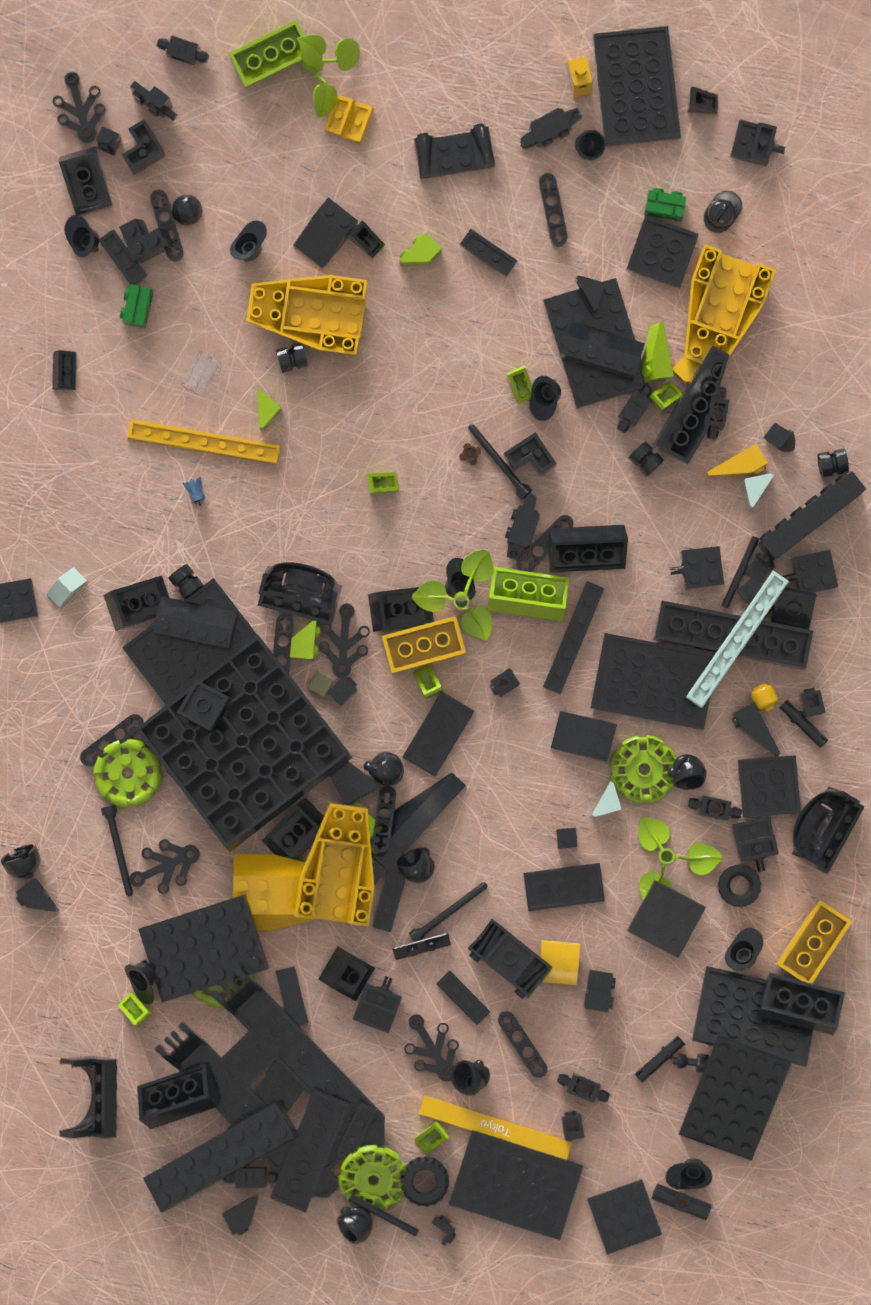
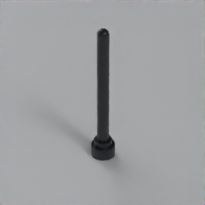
[468,424,533,500]
[101,805,133,897]
[408,882,487,942]

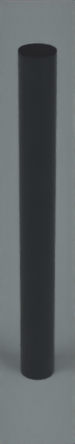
[721,536,759,608]
[348,1194,419,1236]

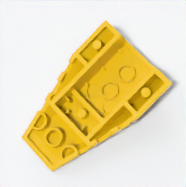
[233,853,319,931]

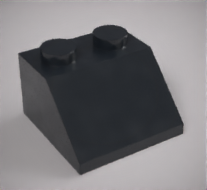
[318,946,375,1001]

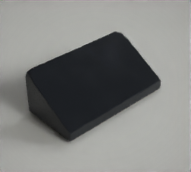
[52,350,76,390]

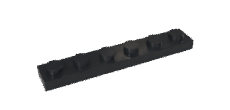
[543,581,605,695]

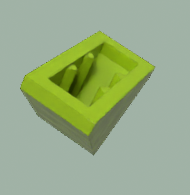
[506,366,532,404]
[649,381,682,414]
[257,390,282,431]
[366,472,399,496]
[413,665,443,699]
[118,992,153,1027]
[414,1121,449,1154]

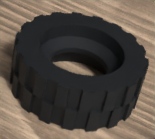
[718,864,762,907]

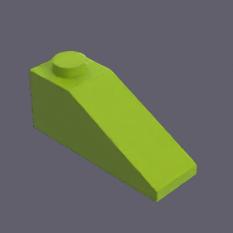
[641,321,674,383]

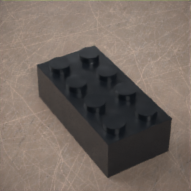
[758,972,845,1035]

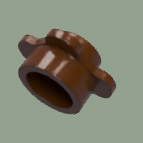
[459,443,481,465]

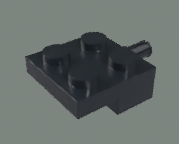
[130,81,178,121]
[730,119,786,166]
[670,546,724,590]
[782,550,838,593]
[732,816,779,872]
[352,976,402,1033]

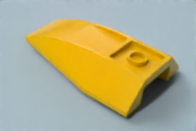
[684,244,776,364]
[246,275,368,355]
[294,803,374,926]

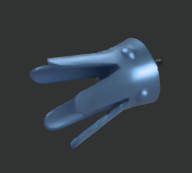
[182,476,206,506]

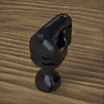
[673,1053,709,1072]

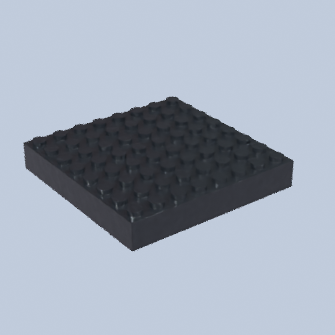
[136,635,353,852]

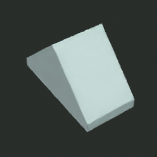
[743,473,774,510]
[47,567,87,608]
[591,781,621,818]

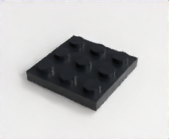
[626,215,699,288]
[738,755,801,818]
[627,879,706,958]
[587,1179,662,1254]

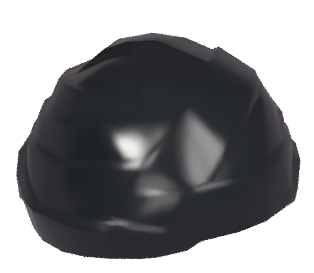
[575,130,606,160]
[172,194,202,226]

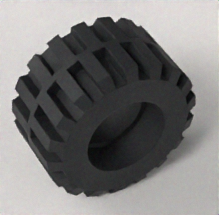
[400,1156,449,1207]

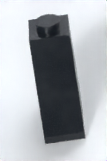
[330,761,380,805]

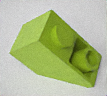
[399,233,442,266]
[290,621,320,661]

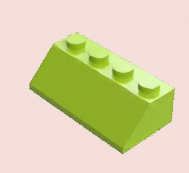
[228,20,304,88]
[487,567,569,622]

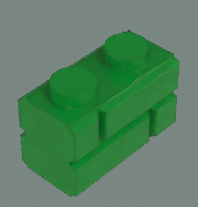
[644,188,686,222]
[120,284,154,328]

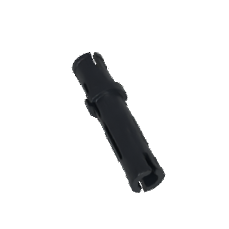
[779,699,828,748]
[635,1035,686,1083]

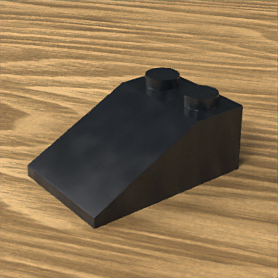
[59,146,112,215]
[293,197,358,269]
[103,575,170,631]
[368,587,434,632]
[551,711,617,763]
[262,797,324,860]

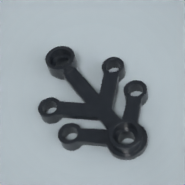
[52,72,106,143]
[318,603,370,678]
[130,839,200,894]
[404,1014,459,1082]

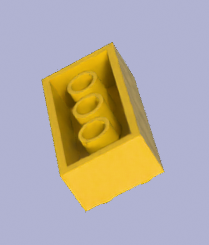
[382,616,466,675]
[775,900,852,984]

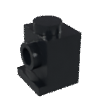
[96,126,122,156]
[489,668,520,698]
[800,688,825,717]
[561,1110,584,1141]

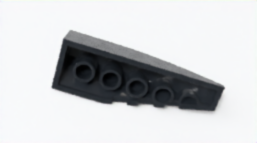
[652,346,729,465]
[370,773,466,870]

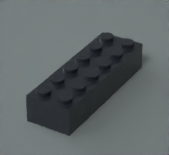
[758,471,866,562]

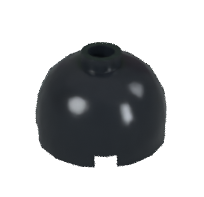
[0,844,41,880]

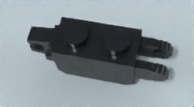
[520,108,582,149]
[505,494,540,561]

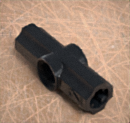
[651,1183,712,1221]

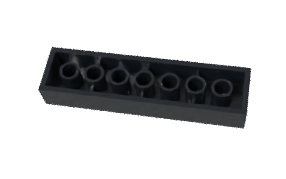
[653,600,813,670]
[143,1102,299,1213]

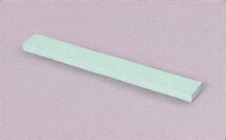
[686,571,789,708]

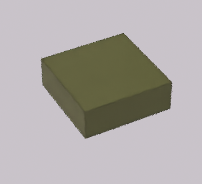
[308,672,334,698]

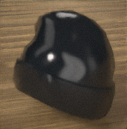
[363,751,404,786]
[668,754,707,790]
[397,847,435,884]
[451,1060,490,1096]
[337,1206,373,1244]

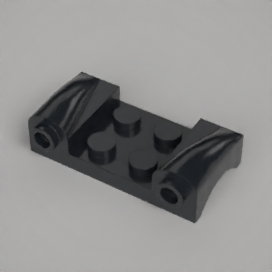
[414,124,495,179]
[468,919,553,999]

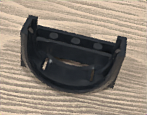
[257,562,342,625]
[791,787,865,874]
[59,1056,118,1139]

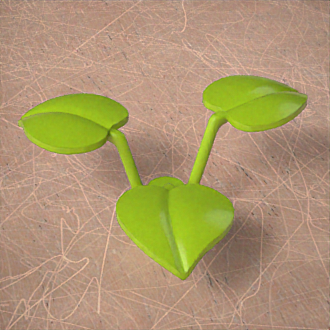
[297,35,360,118]
[412,550,493,641]
[638,816,722,900]

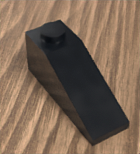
[731,703,781,756]

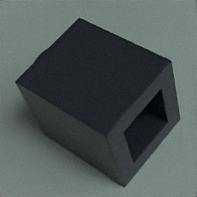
[327,676,358,707]
[556,828,578,849]

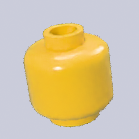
[750,683,779,713]

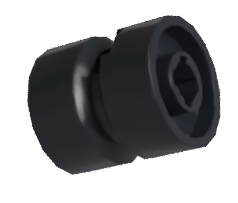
[276,343,308,373]
[628,441,664,477]
[817,449,849,478]
[168,564,204,600]

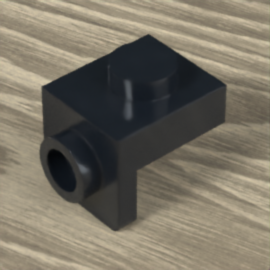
[432,1215,456,1246]

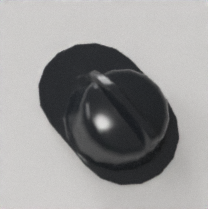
[704,191,742,233]
[64,215,99,257]
[230,220,267,262]
[529,376,561,421]
[445,558,476,600]
[725,928,763,971]
[125,960,156,1005]
[665,1158,713,1190]

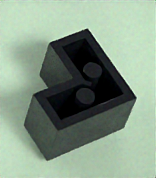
[122,119,166,175]
[119,219,174,263]
[503,432,557,477]
[583,969,616,1012]

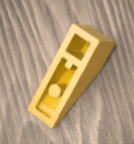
[705,444,768,478]

